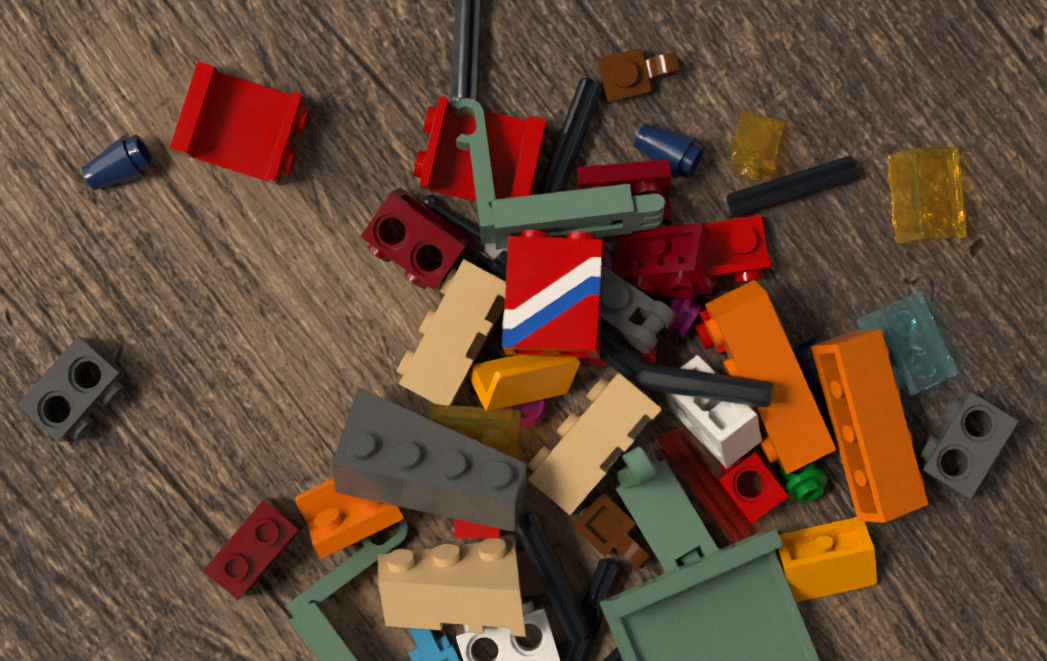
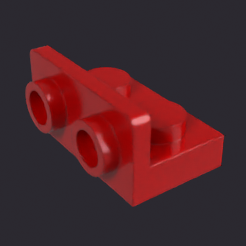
[703,215,772,286]

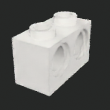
[665,355,762,469]
[456,601,560,661]

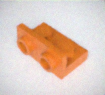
[295,478,404,559]

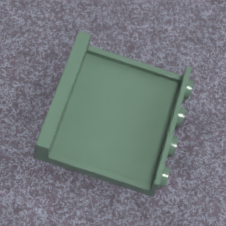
[599,529,820,661]

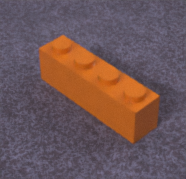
[704,280,836,474]
[811,328,928,523]

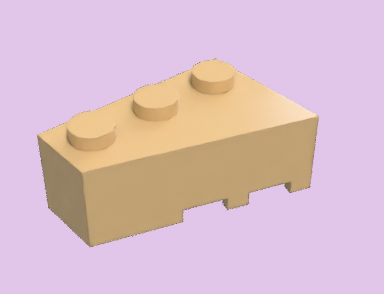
[396,259,506,411]
[527,373,661,515]
[378,538,526,637]

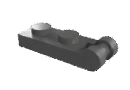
[599,265,676,354]

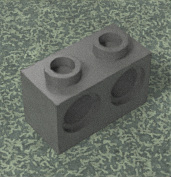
[17,336,127,442]
[916,392,1018,499]

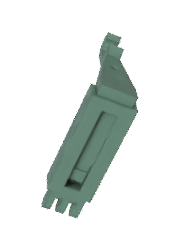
[452,98,665,250]
[613,447,719,573]
[285,519,408,661]

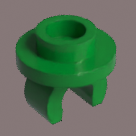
[779,462,828,504]

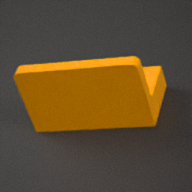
[468,355,580,412]
[776,517,877,603]

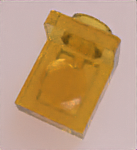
[726,111,785,181]

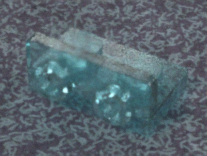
[857,291,959,399]

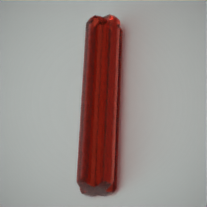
[658,427,754,543]

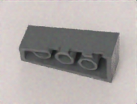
[332,387,526,532]

